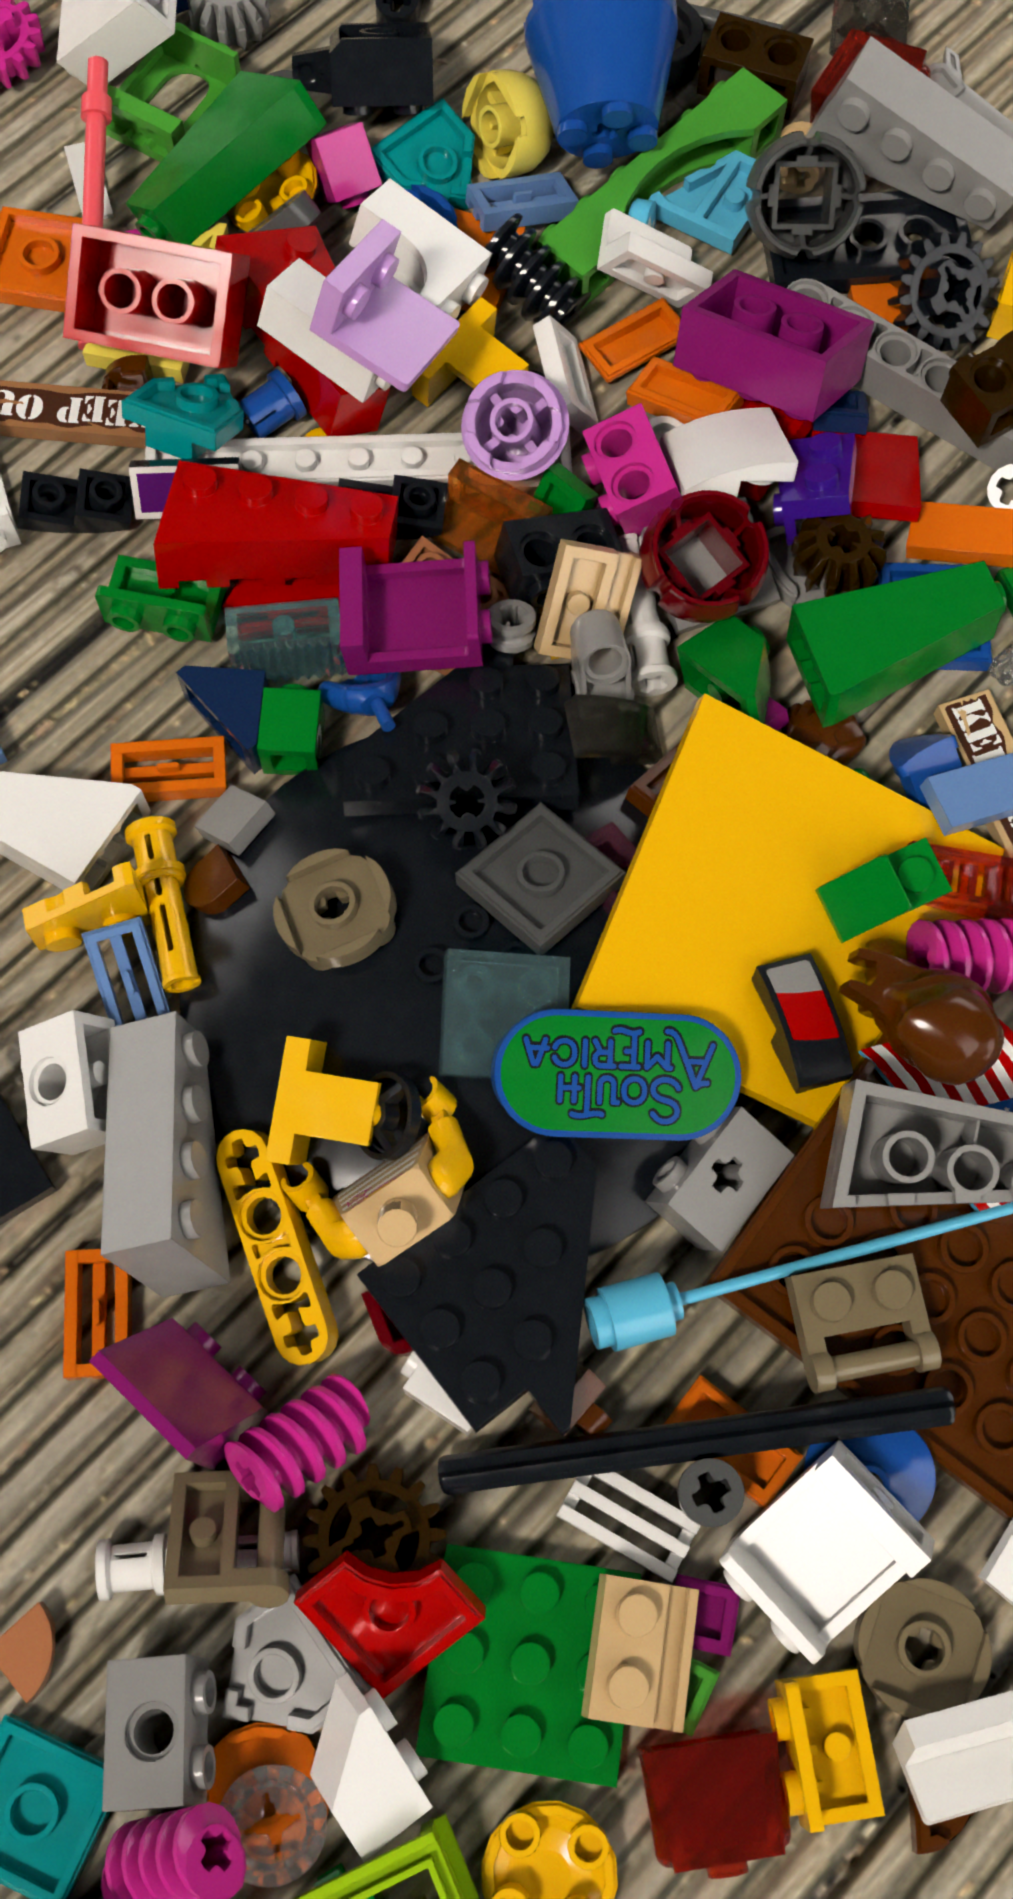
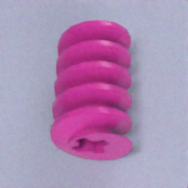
[906,918,1013,994]
[223,1373,370,1513]
[101,1802,247,1899]

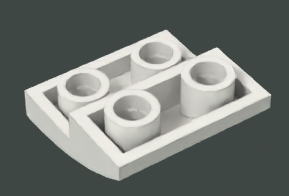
[660,407,798,497]

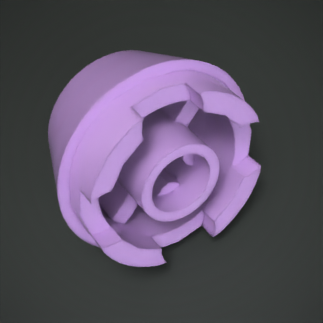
[461,370,569,481]

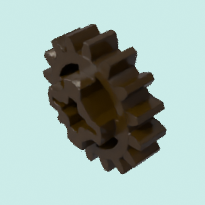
[302,1463,446,1573]

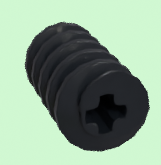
[484,213,591,326]

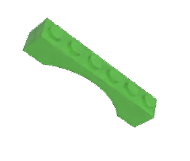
[537,67,788,311]

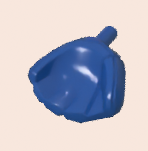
[318,672,401,732]

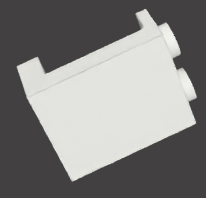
[719,1439,935,1664]

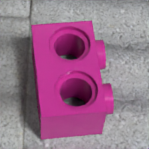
[581,403,681,538]

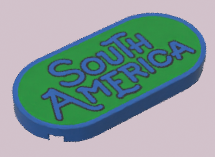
[491,1009,741,1141]

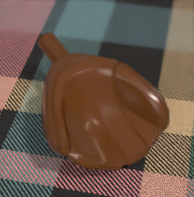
[781,700,866,766]

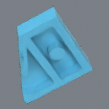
[648,150,756,255]

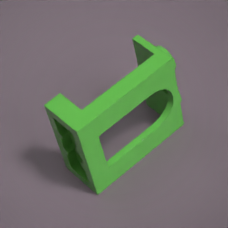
[106,22,241,162]

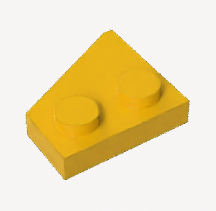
[22,861,151,952]

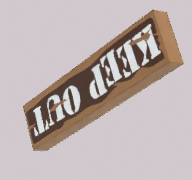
[0,380,146,449]

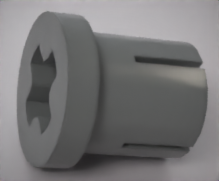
[677,1458,744,1527]

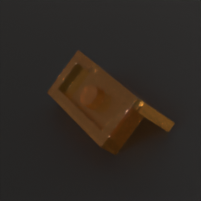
[430,458,553,576]

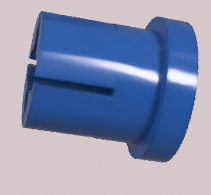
[239,369,307,438]

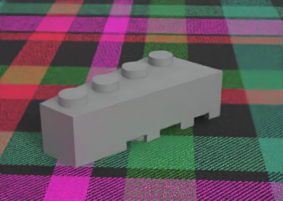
[819,1079,1013,1209]

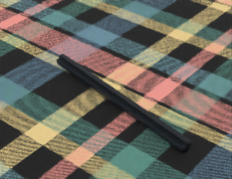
[437,1386,956,1495]

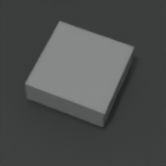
[194,785,276,856]

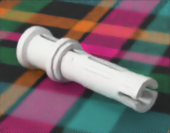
[618,533,678,697]
[95,1530,300,1601]

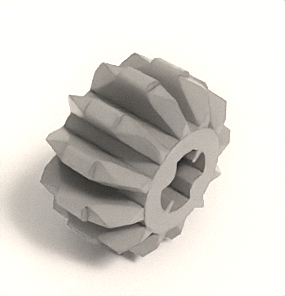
[187,0,271,50]

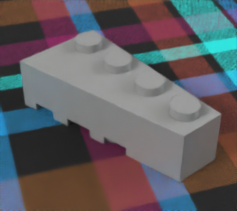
[805,36,1013,230]
[101,1011,231,1298]

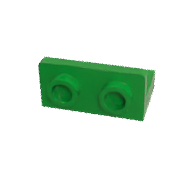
[95,554,227,642]

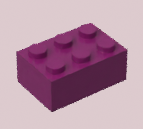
[673,269,875,422]

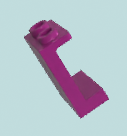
[339,540,493,675]

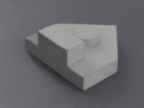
[222,1573,371,1734]

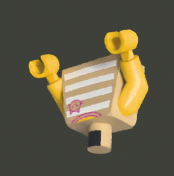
[280,1076,474,1267]

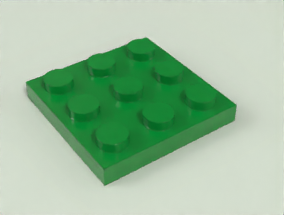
[415,1544,641,1788]

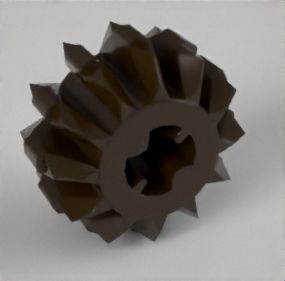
[791,507,887,597]

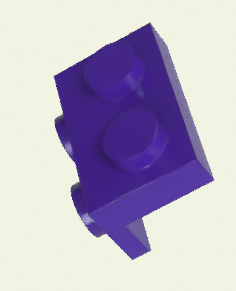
[773,432,857,546]

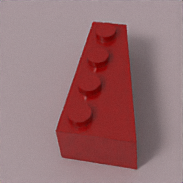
[215,225,391,436]
[153,460,399,589]

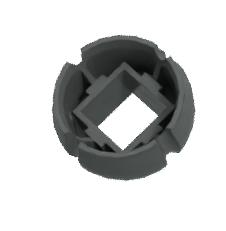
[745,131,866,259]

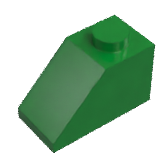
[677,615,771,724]

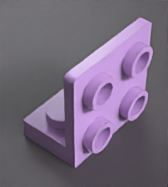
[309,219,460,392]

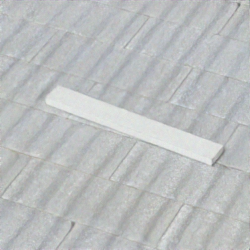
[145,430,572,489]

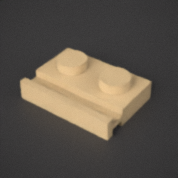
[534,539,642,659]
[581,1573,699,1733]

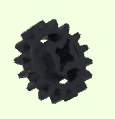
[887,231,1000,351]

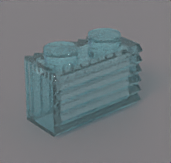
[225,597,347,683]

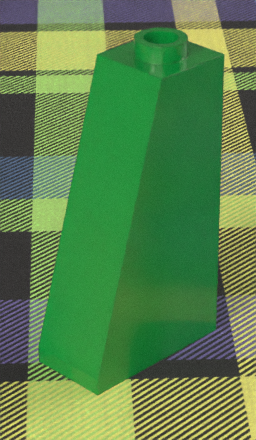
[125,71,327,244]
[786,561,1007,728]

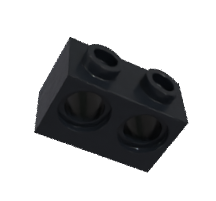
[493,508,624,608]

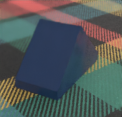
[176,666,269,774]

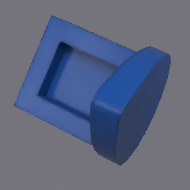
[889,734,963,810]

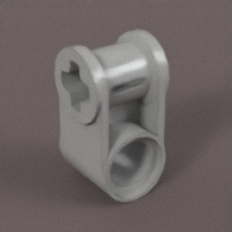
[570,609,634,721]

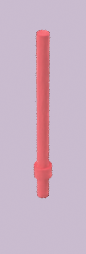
[78,56,113,351]

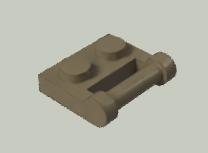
[784,1253,942,1394]
[163,1471,293,1608]

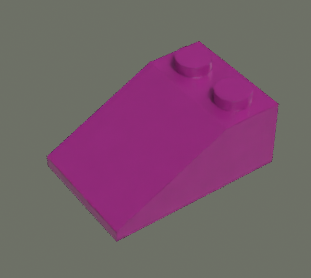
[89,1318,270,1471]

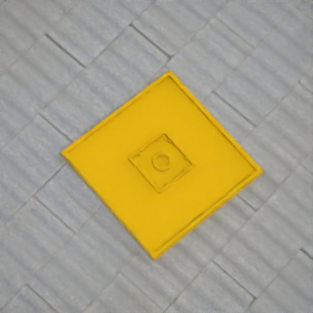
[571,693,1005,1127]

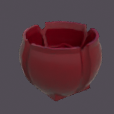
[639,490,769,623]

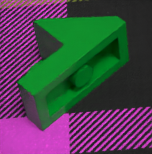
[815,837,953,943]

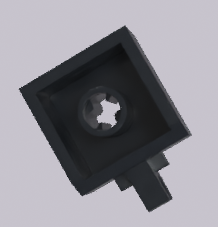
[292,22,434,116]

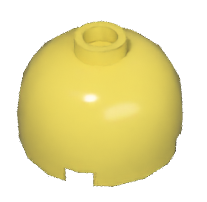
[462,69,554,180]

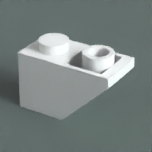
[310,1673,433,1862]

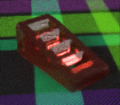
[907,841,1013,921]

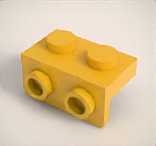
[768,1668,885,1833]

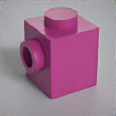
[305,122,382,209]

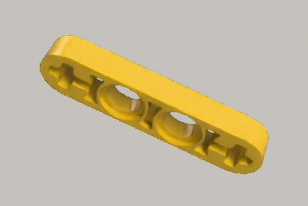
[216,1129,339,1365]

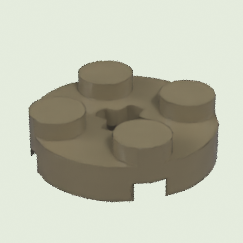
[273,848,397,971]
[853,1578,992,1718]

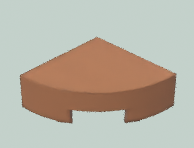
[0,1602,56,1703]

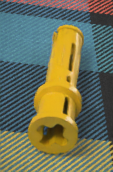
[124,816,201,993]

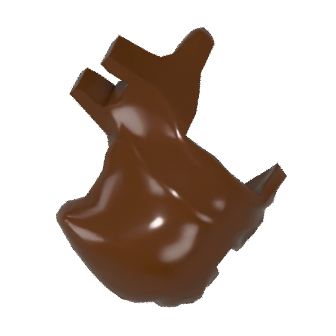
[839,948,1004,1085]

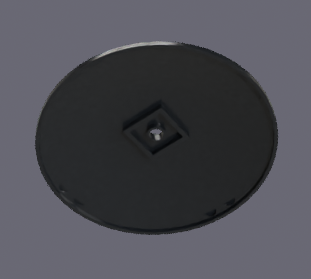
[180,735,749,1262]

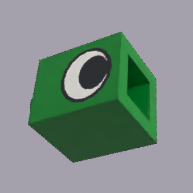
[257,684,325,775]

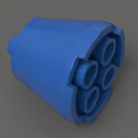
[524,0,678,169]

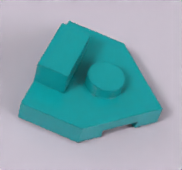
[371,97,475,210]
[121,374,244,459]

